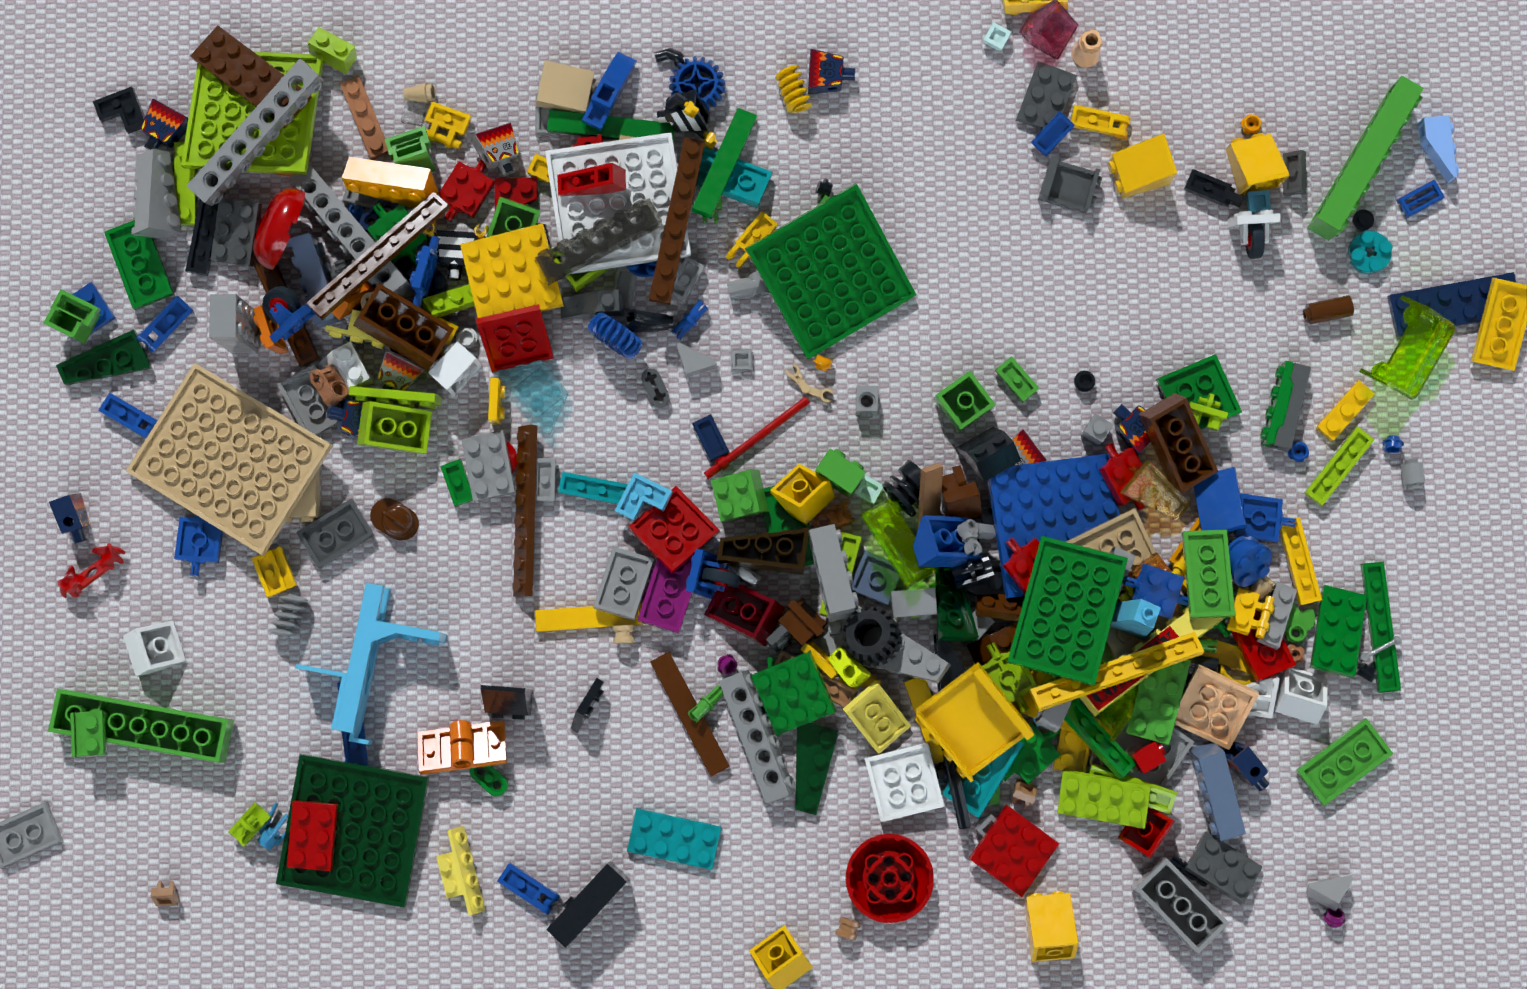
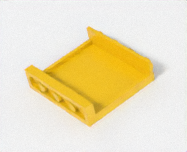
[915,662,1034,782]

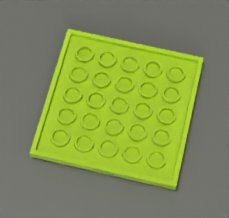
[181,52,324,175]

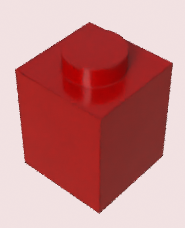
[1129,741,1167,774]

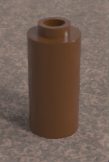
[1303,295,1354,325]

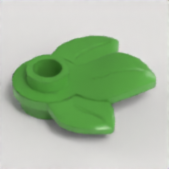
[1284,603,1315,644]

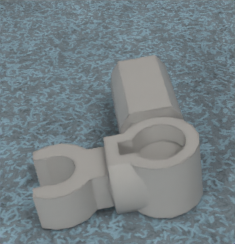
[957,519,996,556]

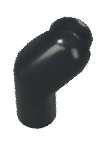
[654,48,685,67]

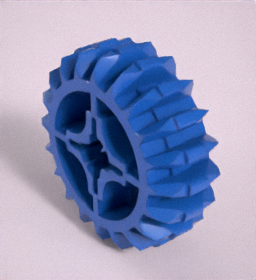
[669,56,725,111]
[588,313,643,359]

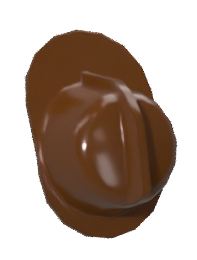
[370,498,419,541]

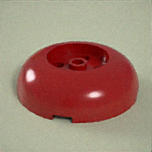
[253,188,305,270]
[845,834,934,923]

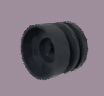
[882,460,921,518]

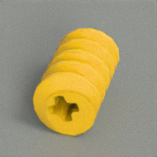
[775,65,813,113]

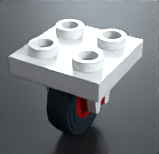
[1228,210,1280,259]

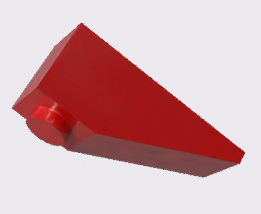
[557,163,626,196]

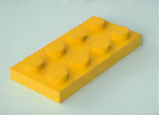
[1471,278,1527,371]

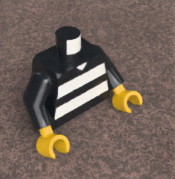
[657,90,717,149]
[424,222,489,281]

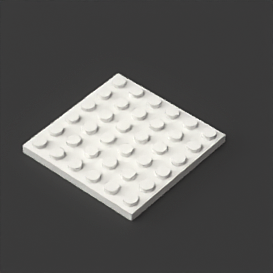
[545,133,691,275]

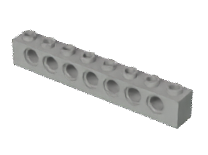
[187,59,324,206]
[289,164,413,297]

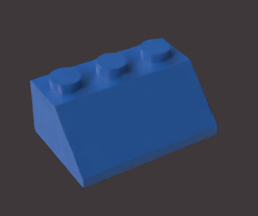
[913,515,981,568]

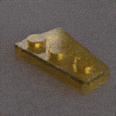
[1120,461,1190,521]

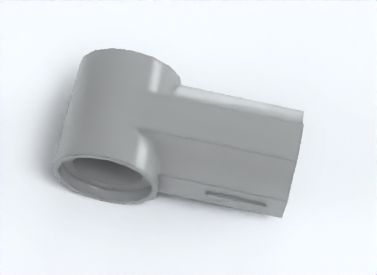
[727,272,770,301]

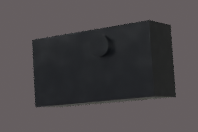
[546,861,629,948]

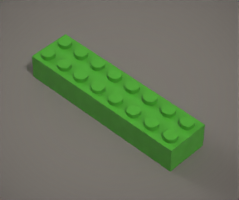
[1307,75,1424,241]
[48,688,234,763]

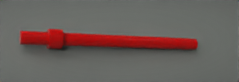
[704,397,810,480]

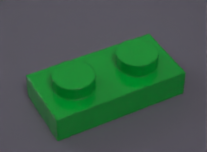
[440,459,473,507]

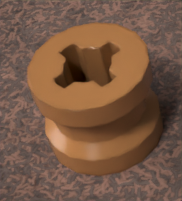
[835,917,861,940]

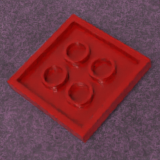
[476,304,554,373]
[628,486,720,574]
[968,805,1060,897]

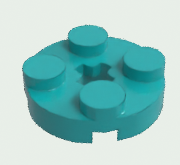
[1348,230,1393,274]

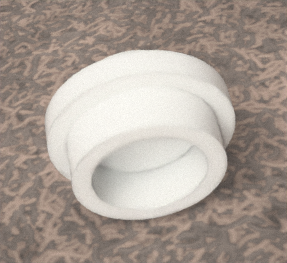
[456,327,478,349]

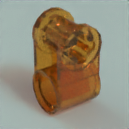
[813,501,856,529]

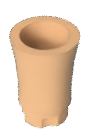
[1071,30,1102,68]

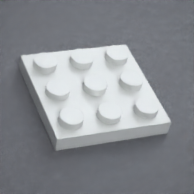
[865,742,945,822]

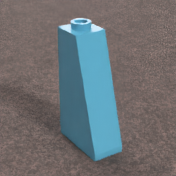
[1111,599,1161,640]

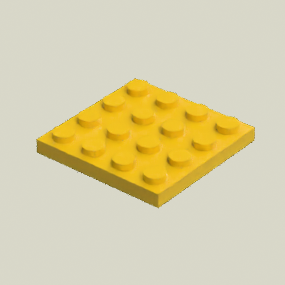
[460,223,564,318]

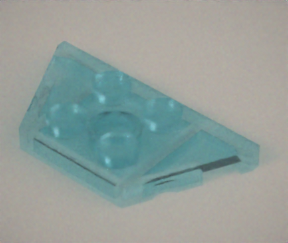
[496,360,569,435]

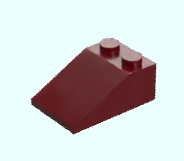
[704,584,785,646]

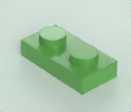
[995,356,1039,403]

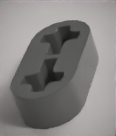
[641,368,670,408]

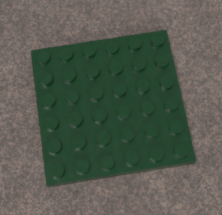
[276,754,430,908]

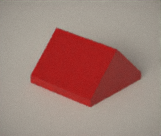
[1118,807,1175,858]

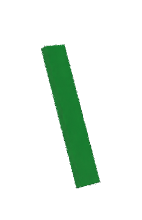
[692,108,757,219]
[547,110,674,140]
[1360,562,1401,693]

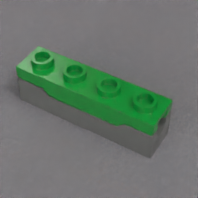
[1260,360,1311,452]

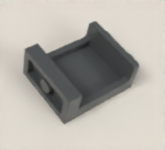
[1038,155,1102,214]

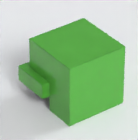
[385,126,436,172]
[43,289,101,344]

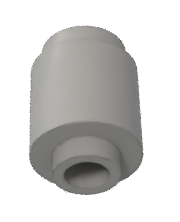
[1400,459,1425,491]

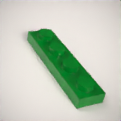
[1064,699,1136,780]

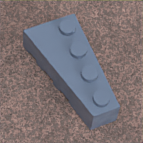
[287,232,343,329]
[1189,742,1246,841]

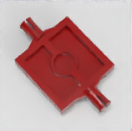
[438,159,495,222]
[1099,443,1152,510]
[1003,537,1040,595]

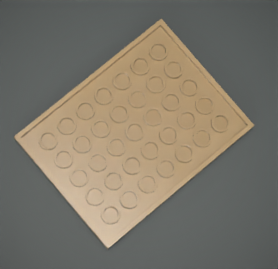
[126,363,333,556]

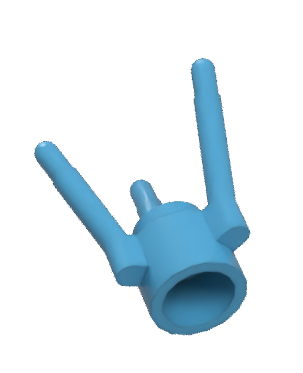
[257,803,289,850]

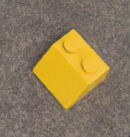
[770,463,835,525]
[749,925,813,989]

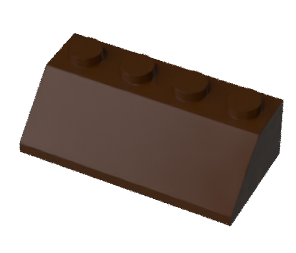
[353,283,454,370]

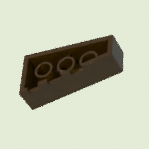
[717,528,809,575]

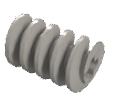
[269,592,308,639]

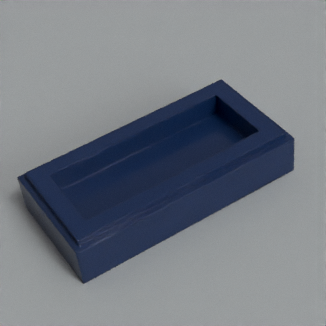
[692,414,730,462]

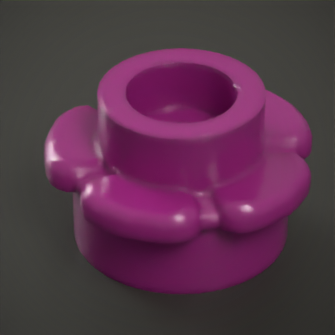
[717,654,737,675]
[1323,908,1346,928]

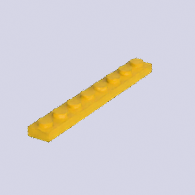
[1030,632,1204,712]

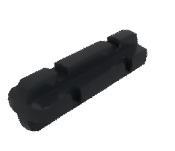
[1170,856,1207,887]

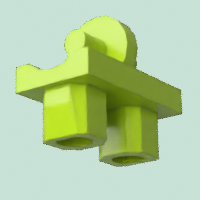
[1189,393,1228,431]
[228,802,272,847]

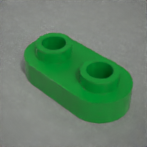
[469,765,508,796]

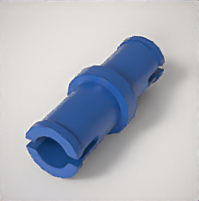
[671,300,709,340]

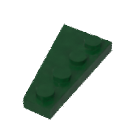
[56,329,153,385]
[935,567,979,641]
[795,723,839,815]

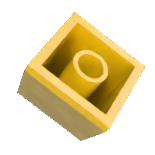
[1226,133,1290,196]
[1108,134,1177,199]
[1025,891,1079,962]

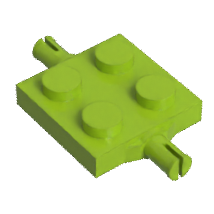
[982,642,1038,713]

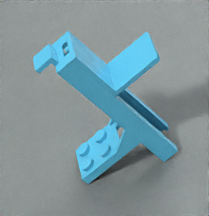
[295,583,447,745]

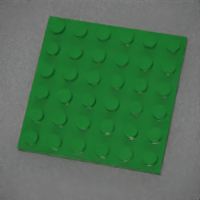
[745,183,916,359]

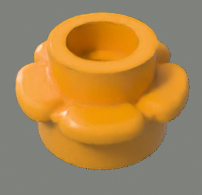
[1241,114,1262,135]
[812,354,833,371]

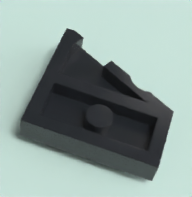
[570,678,604,733]

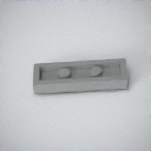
[1257,581,1297,650]

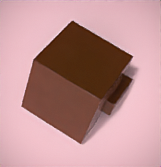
[941,465,982,519]
[778,598,827,647]

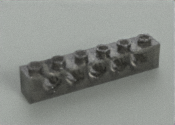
[535,198,662,285]

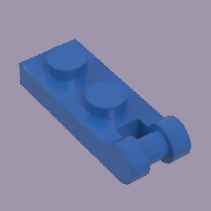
[136,295,193,353]
[98,392,158,438]
[497,862,561,915]

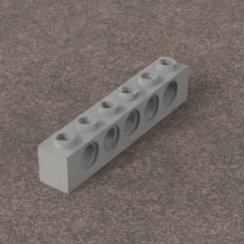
[719,670,796,804]

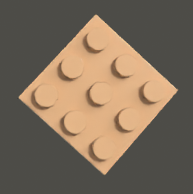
[1175,664,1259,750]

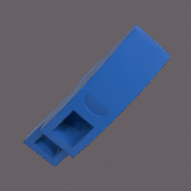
[582,52,637,131]

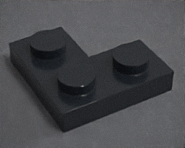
[93,86,145,134]

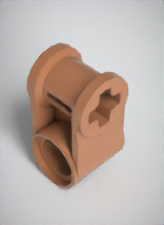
[310,364,349,407]

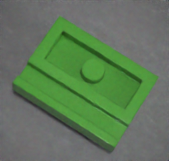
[70,711,106,757]

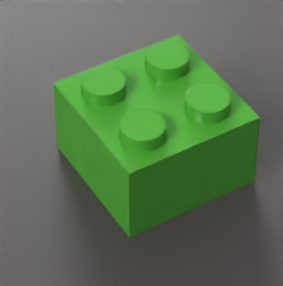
[487,197,542,237]
[934,371,996,433]
[815,449,866,499]
[711,469,769,522]

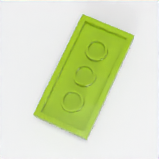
[349,386,442,410]
[1057,769,1151,829]

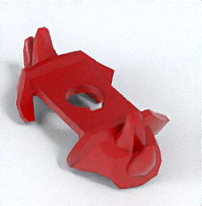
[58,543,125,598]

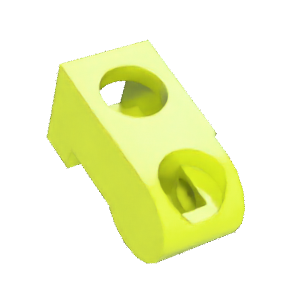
[828,645,872,688]

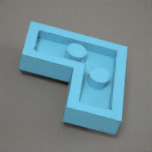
[615,473,673,521]

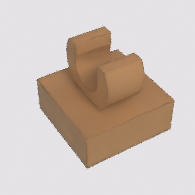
[1012,779,1038,808]
[150,881,179,906]

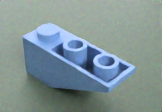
[1418,115,1459,183]

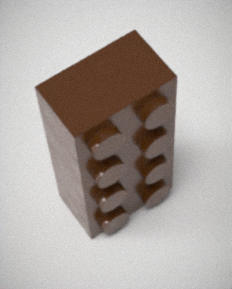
[1139,393,1219,493]

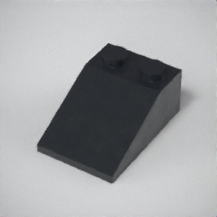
[956,427,1021,482]
[933,629,966,692]
[481,685,533,720]

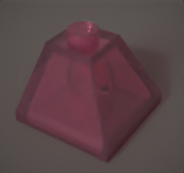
[1019,0,1079,60]

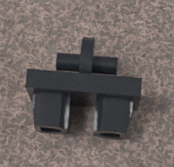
[951,557,995,589]

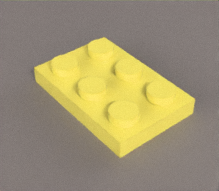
[843,680,911,754]

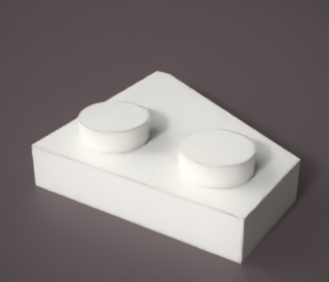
[1245,676,1280,718]

